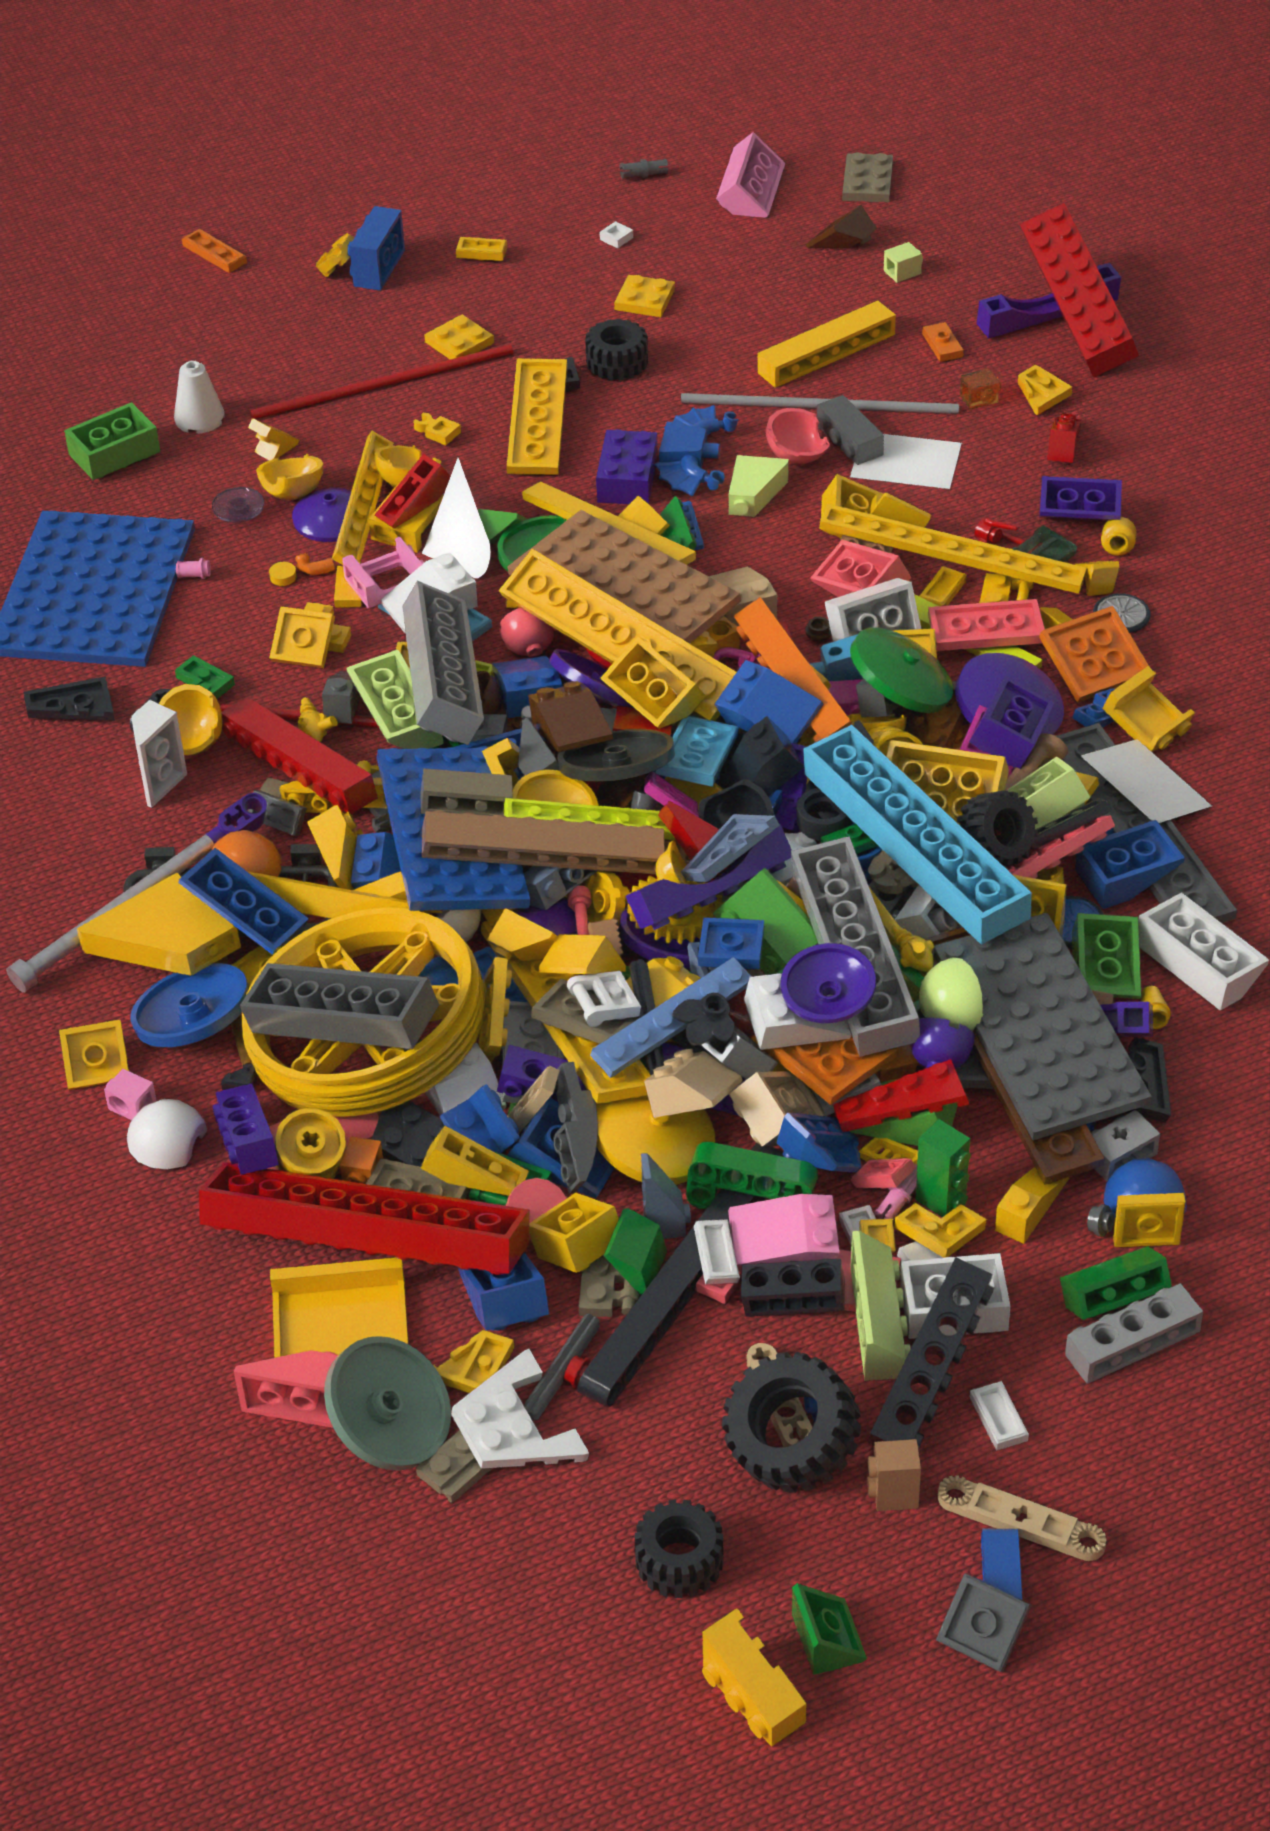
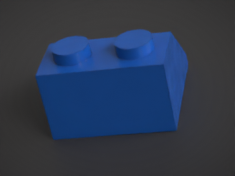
[351,832,401,889]

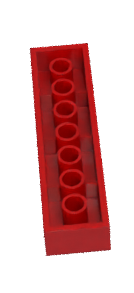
[1020,203,1139,378]

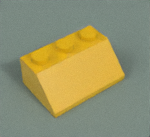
[600,636,706,729]

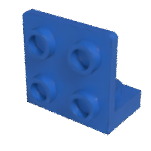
[440,1084,520,1154]

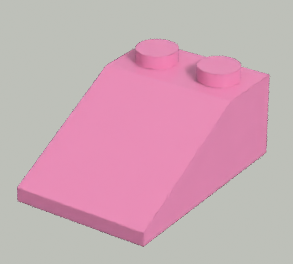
[728,1194,840,1268]

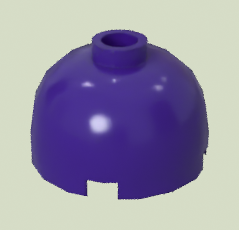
[910,1017,975,1069]

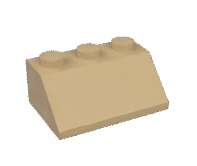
[644,1049,743,1118]

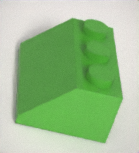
[713,868,818,975]

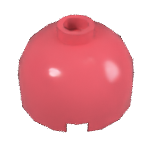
[499,608,555,657]

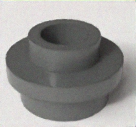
[1087,1204,1115,1237]

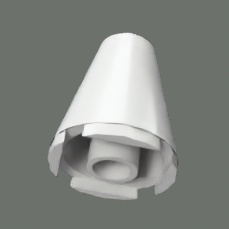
[174,361,225,434]

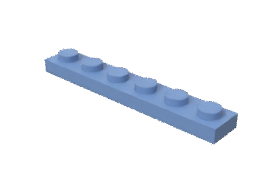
[590,957,751,1078]

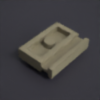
[416,1430,492,1503]

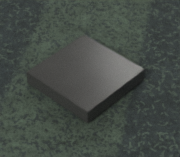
[936,1573,1032,1672]

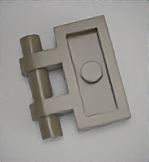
[579,1256,640,1317]

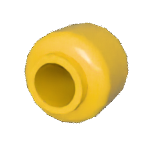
[1101,517,1137,556]

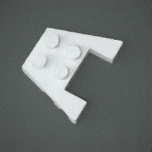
[451,1349,589,1469]

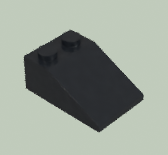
[718,716,804,797]

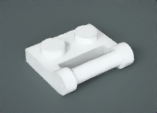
[567,971,641,1027]

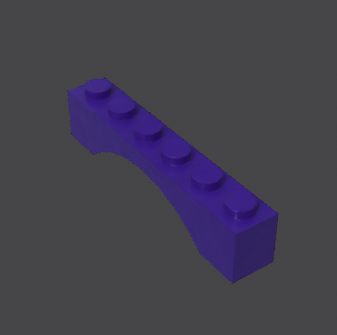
[977,263,1121,339]
[626,825,792,930]

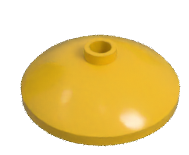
[512,770,598,806]

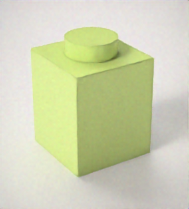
[884,242,923,283]

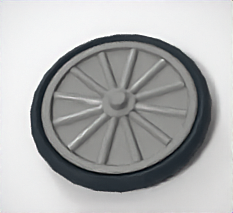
[1093,594,1151,633]

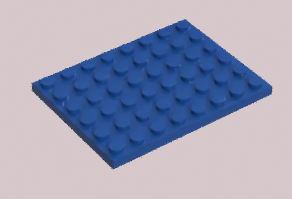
[0,510,195,667]

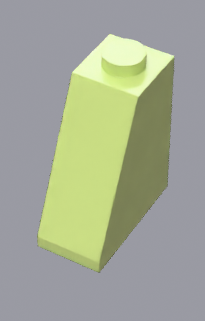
[729,455,789,517]

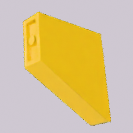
[77,873,241,976]

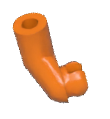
[295,553,335,576]

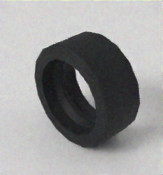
[797,788,852,841]

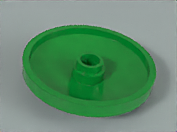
[497,515,567,571]
[850,627,953,713]

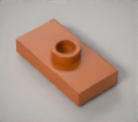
[922,322,963,362]

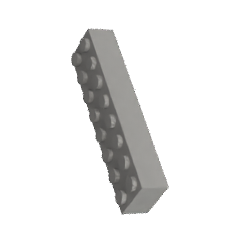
[402,580,484,745]
[791,836,920,1057]

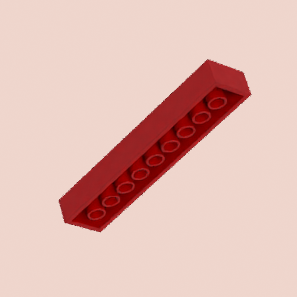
[199,1162,530,1275]

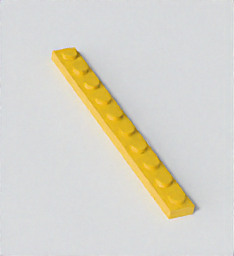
[819,504,1087,594]

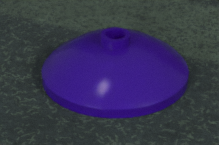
[292,487,351,542]
[781,943,876,1023]

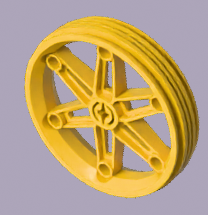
[242,907,485,1117]

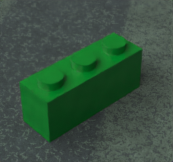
[915,1119,971,1217]
[1060,1246,1172,1320]

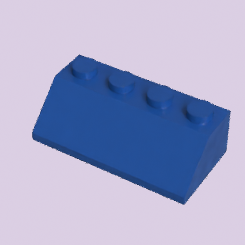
[178,848,309,955]

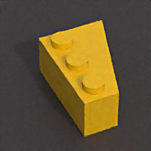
[702,1608,806,1747]

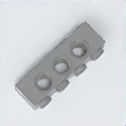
[1065,1283,1203,1384]

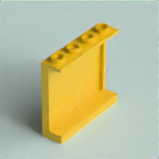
[270,1257,408,1358]

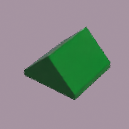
[792,1583,867,1675]

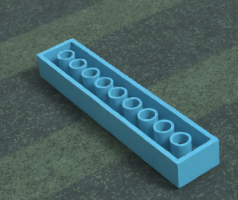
[804,725,1032,945]

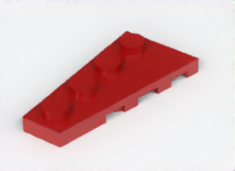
[833,1059,970,1132]

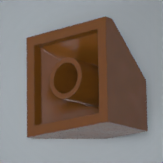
[805,205,877,248]

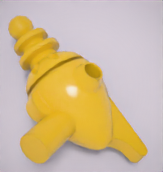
[298,697,338,742]
[891,924,935,974]

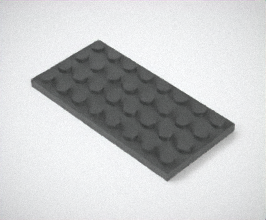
[933,913,1152,1140]

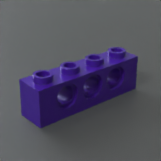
[496,1045,596,1103]
[212,1083,279,1175]

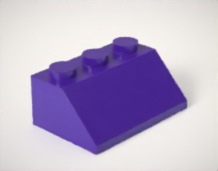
[1039,476,1122,521]

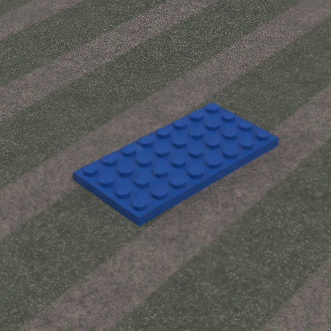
[377,747,530,911]

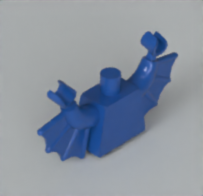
[654,405,738,496]

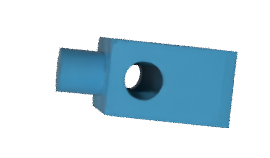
[810,634,864,681]

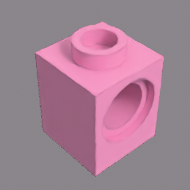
[104,1069,157,1120]

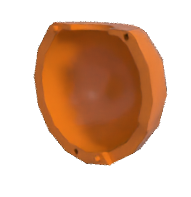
[212,830,281,877]

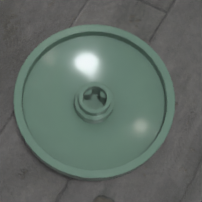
[324,1336,451,1470]

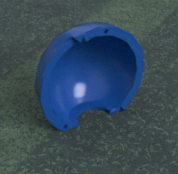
[1103,1158,1186,1217]

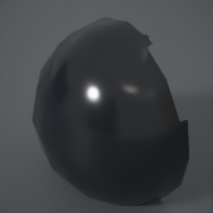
[698,779,774,829]

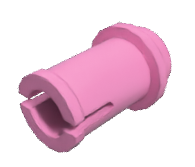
[176,558,211,579]

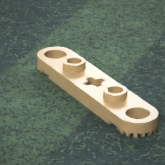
[938,1475,1107,1561]

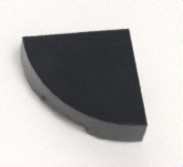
[221,1063,258,1090]

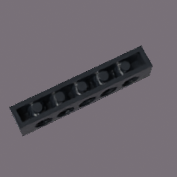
[868,1257,994,1449]

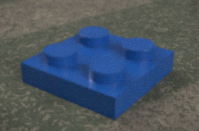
[698,917,765,969]

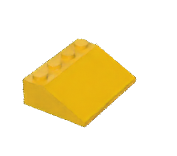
[887,740,1009,825]

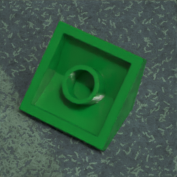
[604,1208,667,1296]

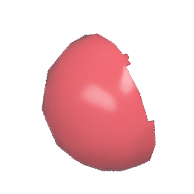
[766,408,830,465]

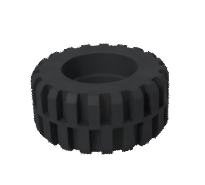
[722,1352,861,1493]

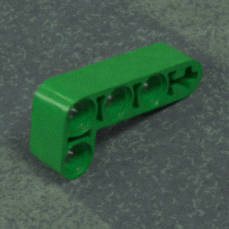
[686,1142,818,1209]

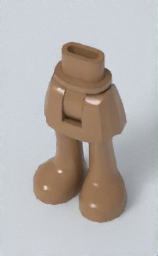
[1005,733,1068,790]

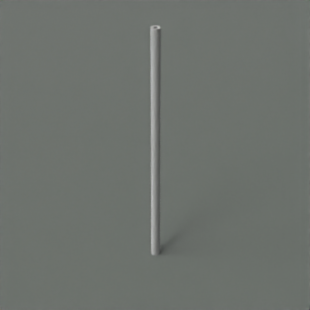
[681,393,959,414]

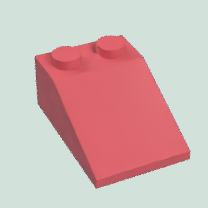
[810,540,912,597]
[234,1350,338,1428]

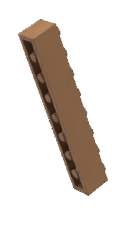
[422,810,665,874]

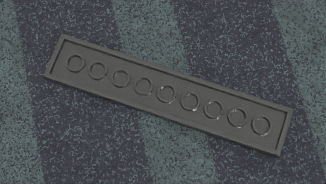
[1056,723,1237,923]

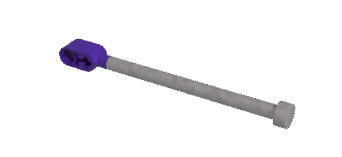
[6,793,267,992]

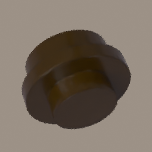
[805,617,832,641]

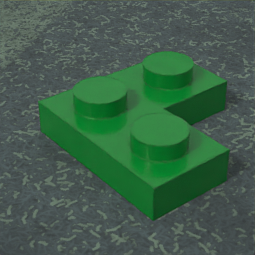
[175,655,235,699]

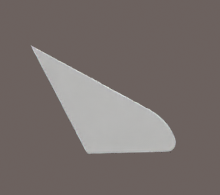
[422,458,490,578]

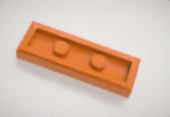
[182,229,247,273]

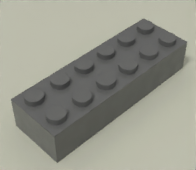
[240,963,439,1049]

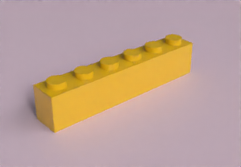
[758,301,896,388]

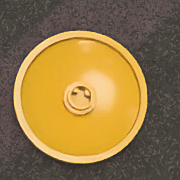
[596,1095,715,1185]

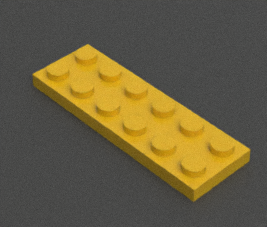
[507,358,567,475]

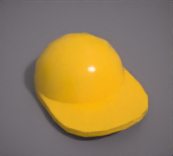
[655,840,692,885]

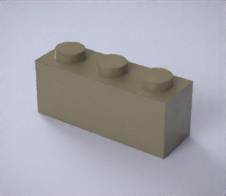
[420,768,513,816]

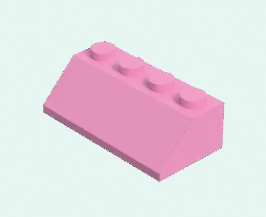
[716,132,785,218]

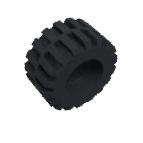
[585,319,648,380]
[957,790,1038,866]
[635,1499,724,1598]

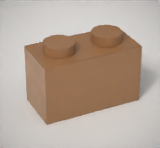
[867,1439,921,1511]

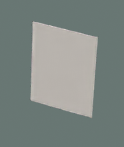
[850,434,962,489]
[1081,739,1212,823]

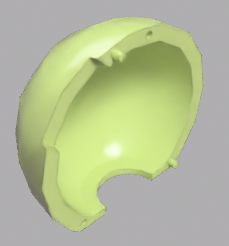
[919,957,983,1031]

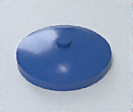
[130,963,249,1047]

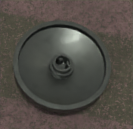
[558,729,675,781]

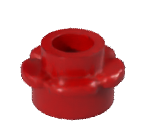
[564,1356,590,1388]

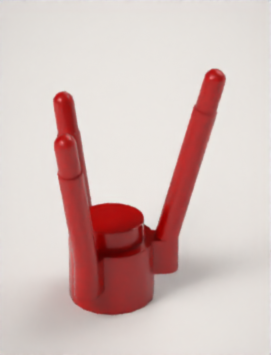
[974,517,1042,552]

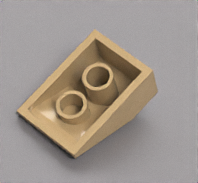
[708,566,777,626]
[729,1071,825,1147]

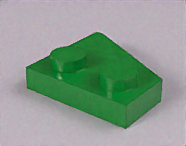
[660,496,697,550]

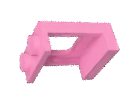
[342,537,424,608]

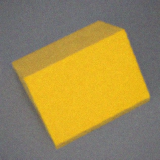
[539,934,626,974]

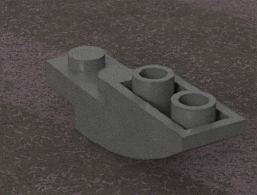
[553,1062,598,1194]

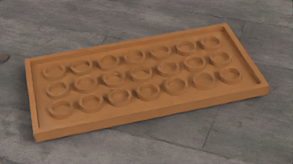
[507,510,741,644]

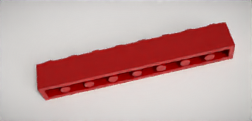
[221,698,378,814]

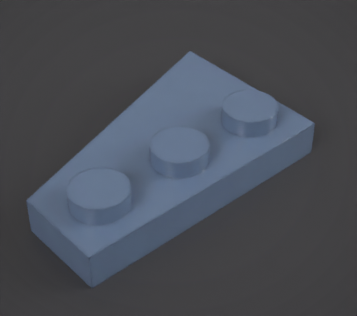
[681,814,780,882]

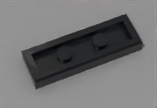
[1031,798,1112,850]

